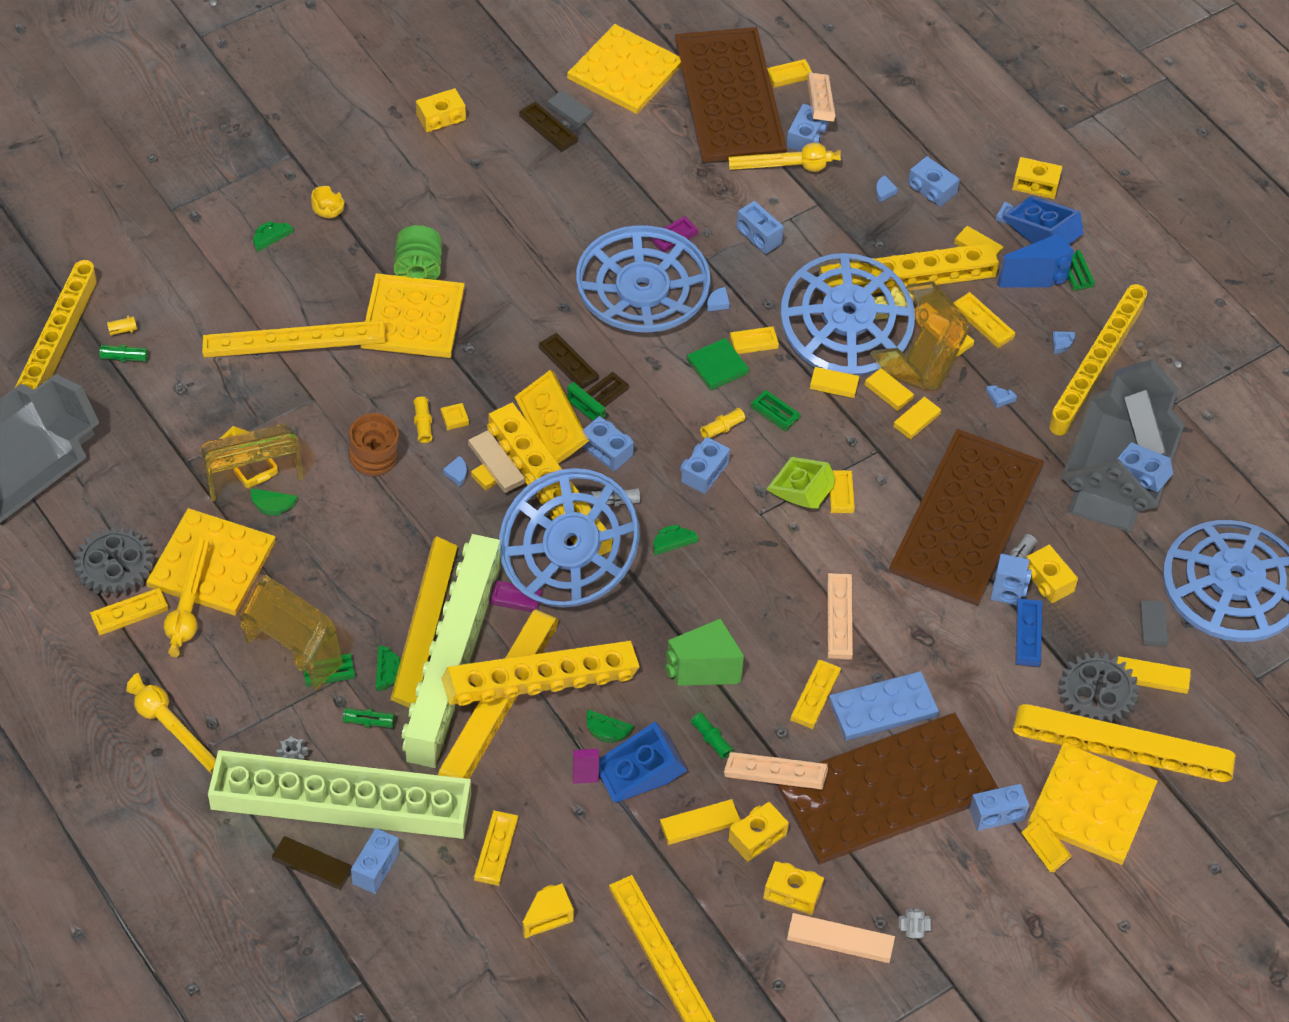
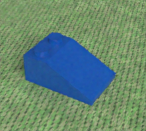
[1002,195,1084,244]
[997,233,1074,287]
[599,721,688,803]

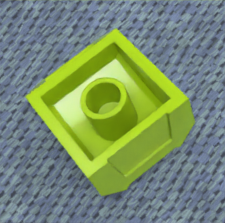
[767,457,835,509]

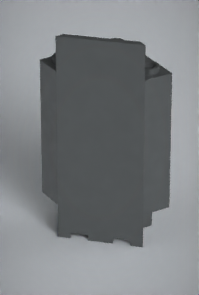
[1062,359,1185,533]
[0,374,99,523]

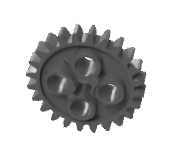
[74,526,154,597]
[1058,652,1139,723]

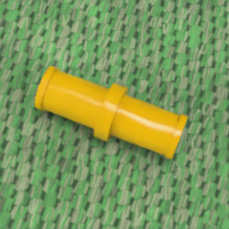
[413,397,432,443]
[700,408,745,439]

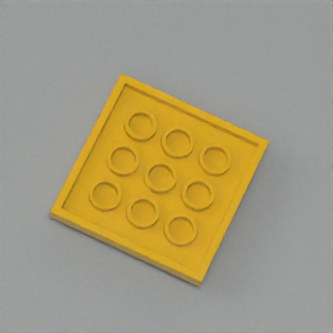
[567,24,681,114]
[361,273,465,358]
[146,508,276,616]
[1027,743,1158,865]

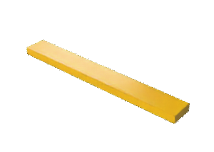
[202,320,385,358]
[390,536,457,708]
[609,875,715,1022]

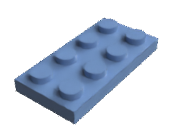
[828,671,939,741]

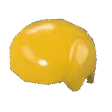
[311,186,345,219]

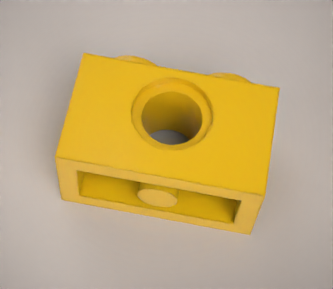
[416,88,466,132]
[1012,157,1063,199]
[1026,544,1078,604]
[728,802,789,862]
[763,861,824,915]

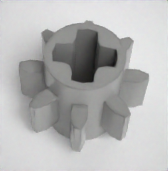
[276,736,308,760]
[899,908,931,938]

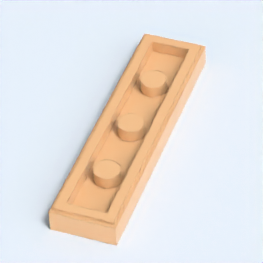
[807,72,835,121]
[827,573,853,660]
[724,752,828,789]
[787,913,895,963]

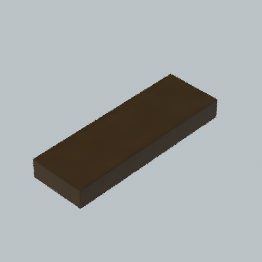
[519,101,578,152]
[539,332,599,389]
[272,836,352,890]

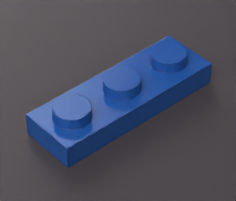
[1015,598,1042,667]

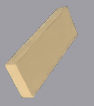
[468,430,525,493]

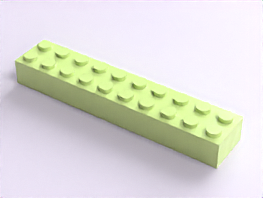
[402,534,501,768]
[208,750,471,839]

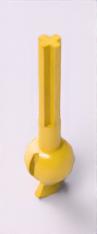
[729,142,841,172]
[163,538,209,658]
[126,673,216,774]

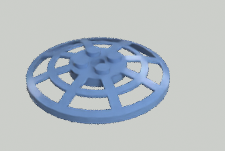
[576,225,710,332]
[780,253,915,376]
[499,468,639,608]
[1163,520,1289,642]

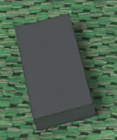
[547,90,593,128]
[1140,600,1168,646]

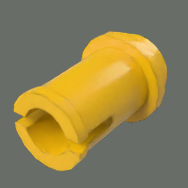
[107,315,137,336]

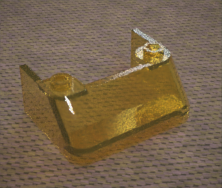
[870,281,969,391]
[199,424,303,501]
[239,576,343,690]

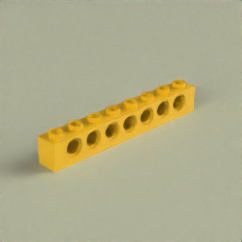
[819,243,999,298]
[487,402,613,556]
[441,641,640,706]

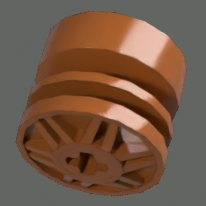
[348,413,399,476]

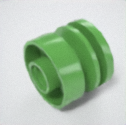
[394,225,442,280]

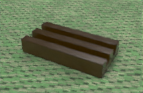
[586,372,629,407]

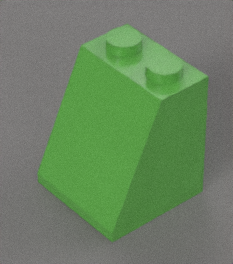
[664,619,744,686]

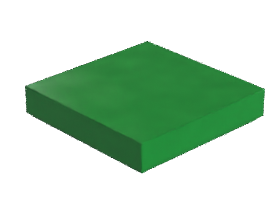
[687,338,749,391]

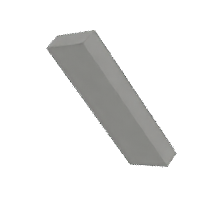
[1124,390,1166,455]

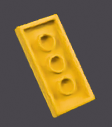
[515,370,589,464]

